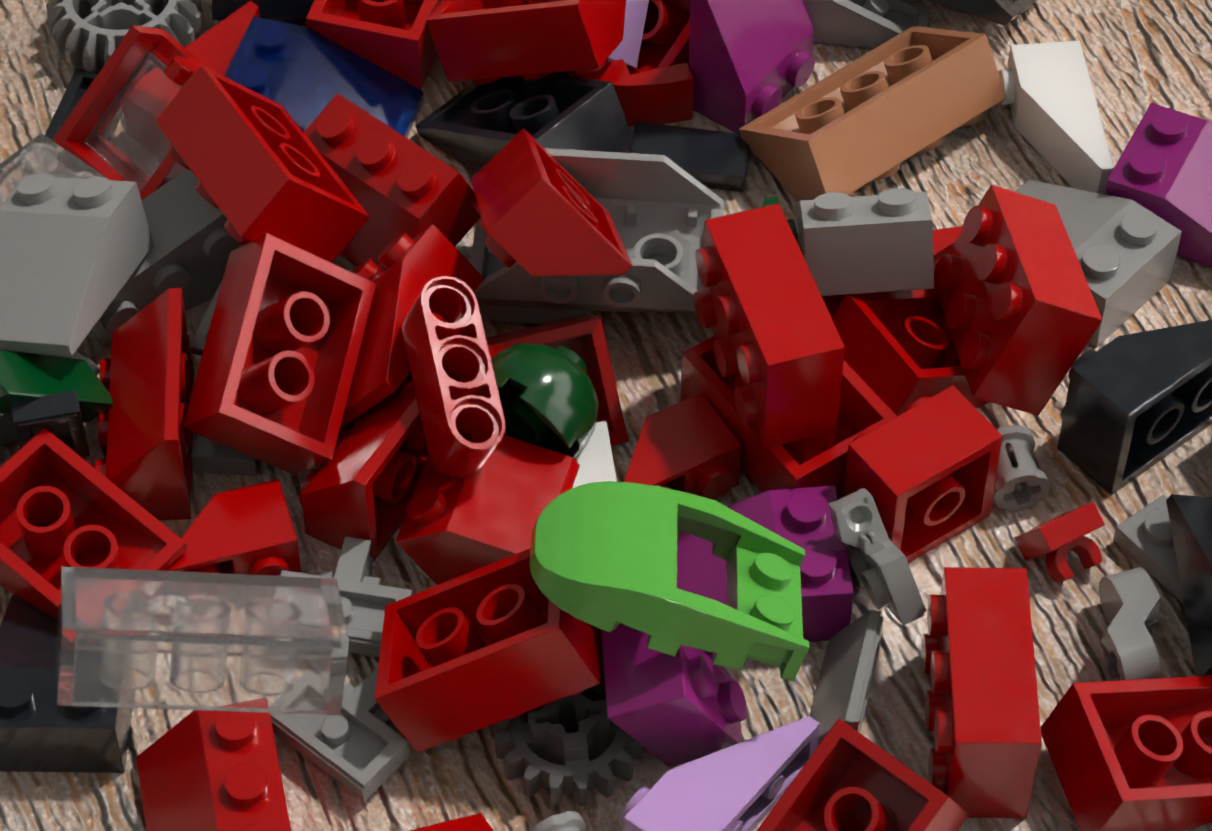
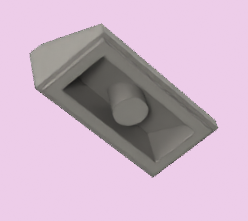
[810,610,884,746]

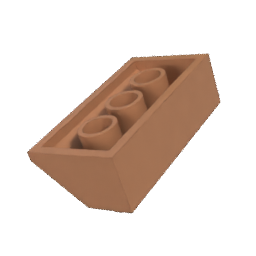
[739,26,1006,200]

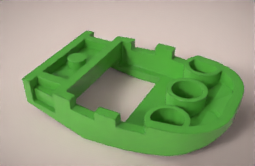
[530,481,810,681]

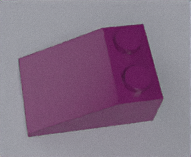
[689,0,815,134]
[1105,103,1212,267]
[677,485,854,642]
[601,623,747,767]

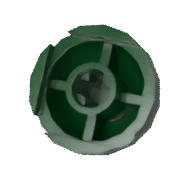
[491,343,599,460]

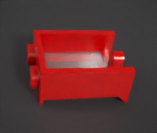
[52,25,208,201]

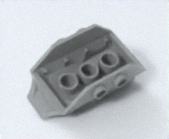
[471,148,724,324]

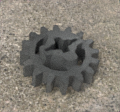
[495,675,643,806]

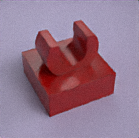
[1014,501,1105,583]

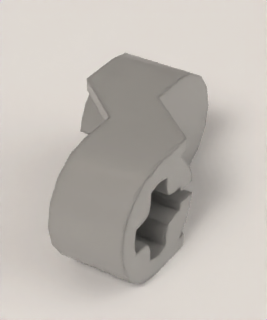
[1099,567,1161,681]

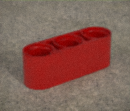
[403,276,505,478]

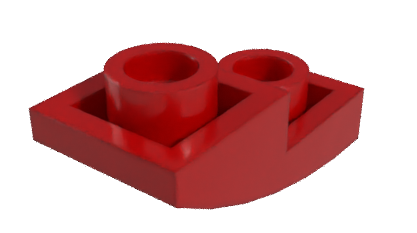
[567,59,694,127]

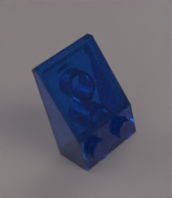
[225,17,424,138]

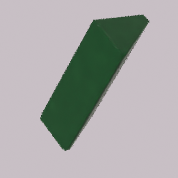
[0,351,114,422]

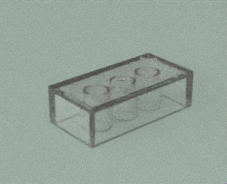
[56,566,349,715]

